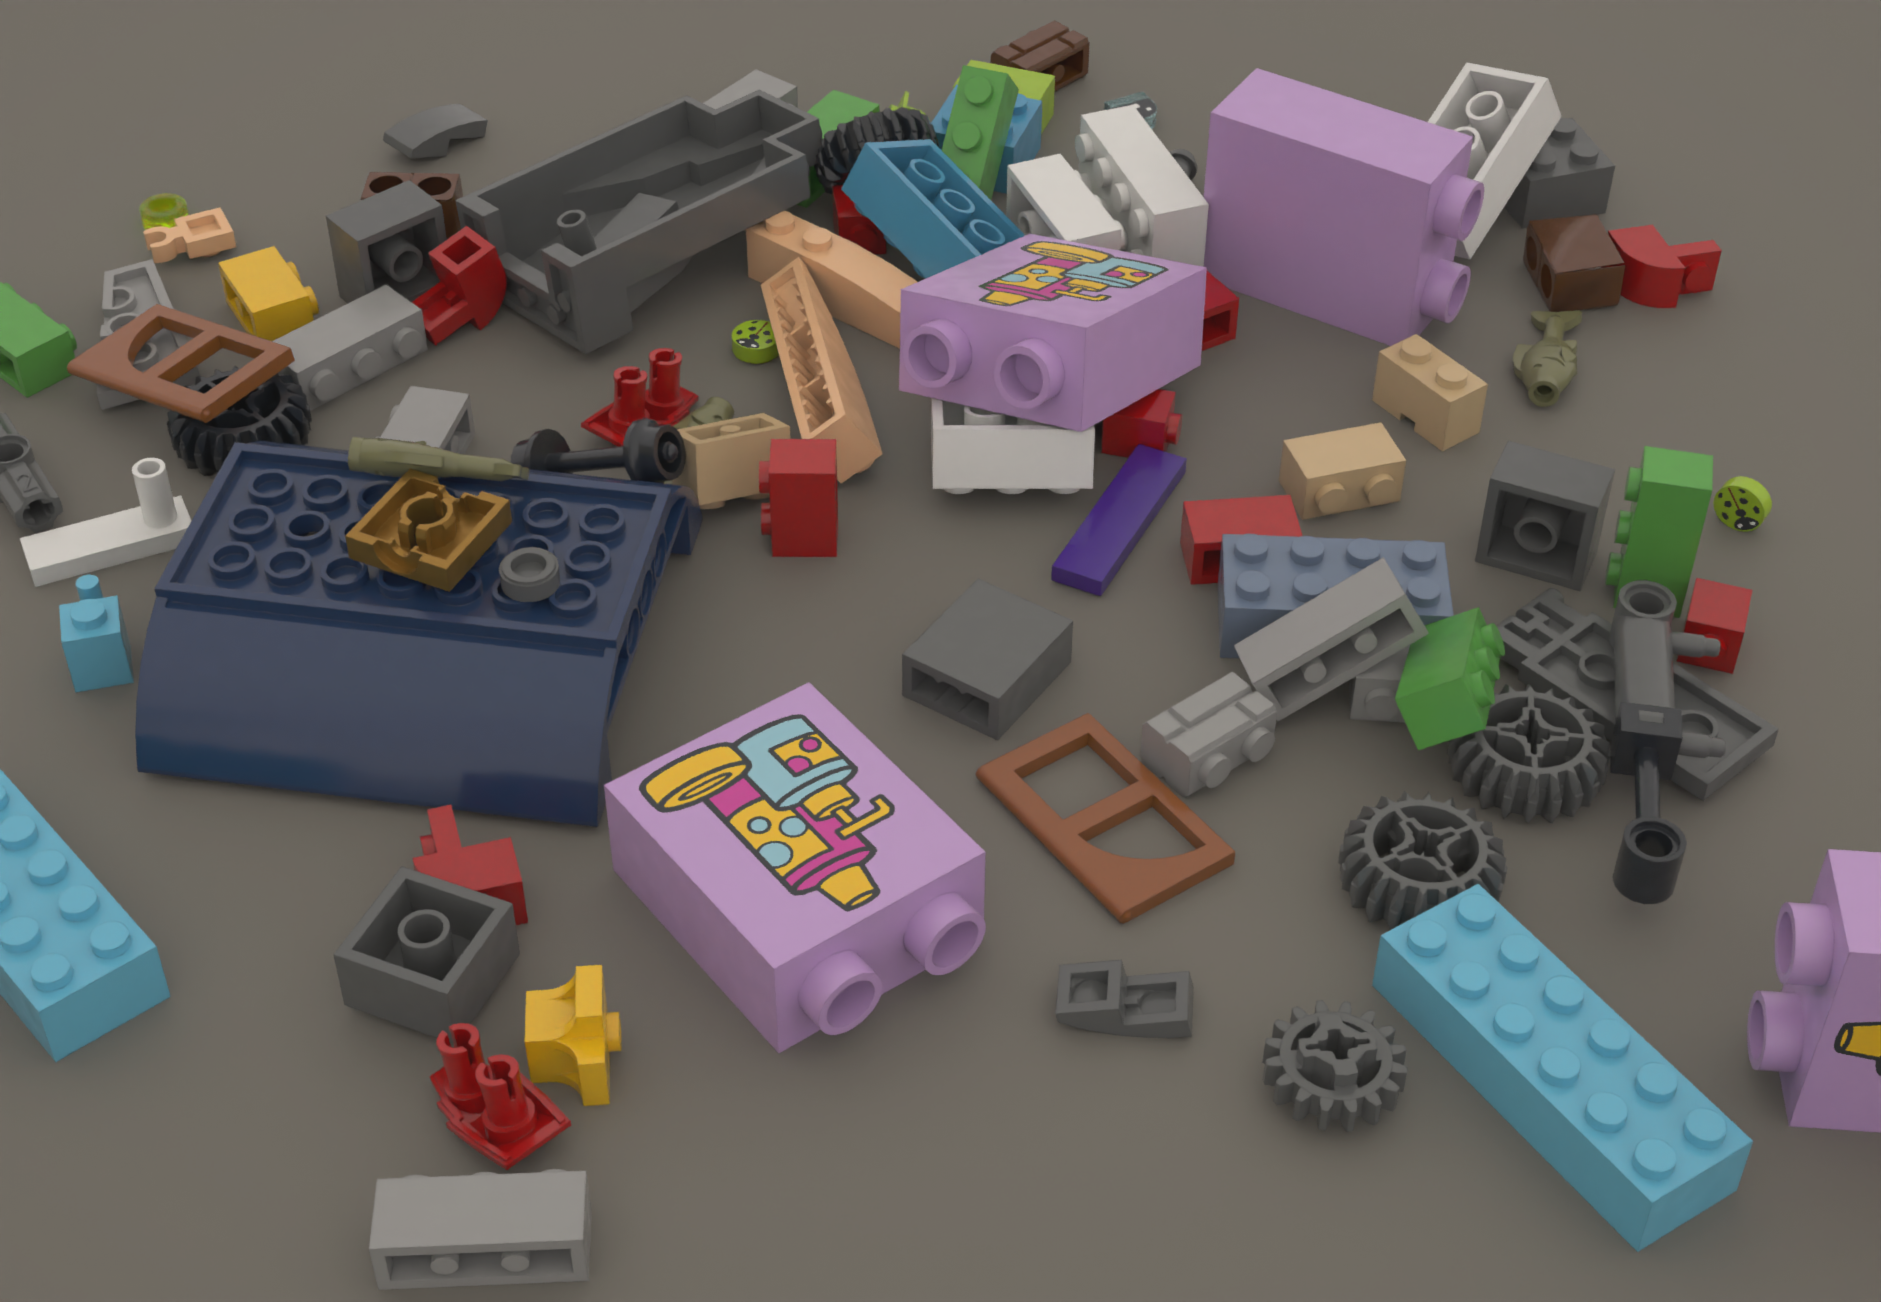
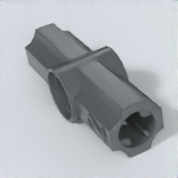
[0,413,63,533]

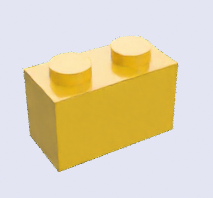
[218,246,319,341]

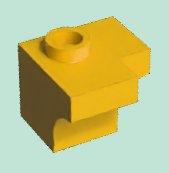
[525,965,622,1106]

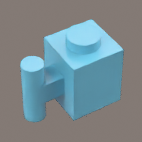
[59,574,134,692]

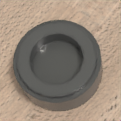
[499,547,560,602]

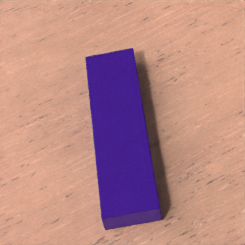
[1051,444,1187,596]

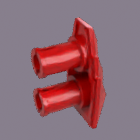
[581,348,699,447]
[429,1023,571,1170]

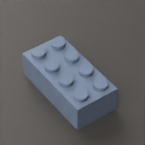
[1217,534,1453,658]

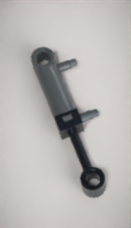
[1609,580,1726,904]

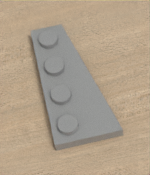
[97,259,200,410]

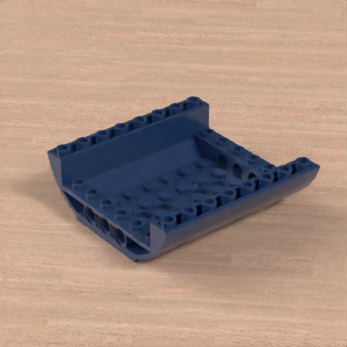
[135,441,703,827]

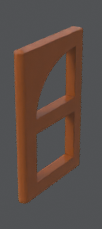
[67,304,295,423]
[976,713,1235,924]

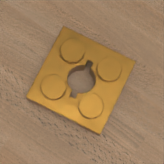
[345,468,512,592]

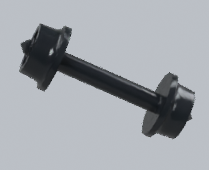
[511,418,686,483]

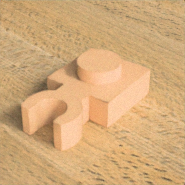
[143,207,236,263]

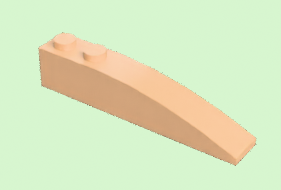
[746,211,918,349]
[760,257,883,484]

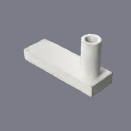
[20,458,191,587]

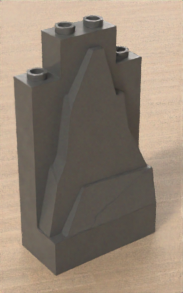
[455,90,822,354]

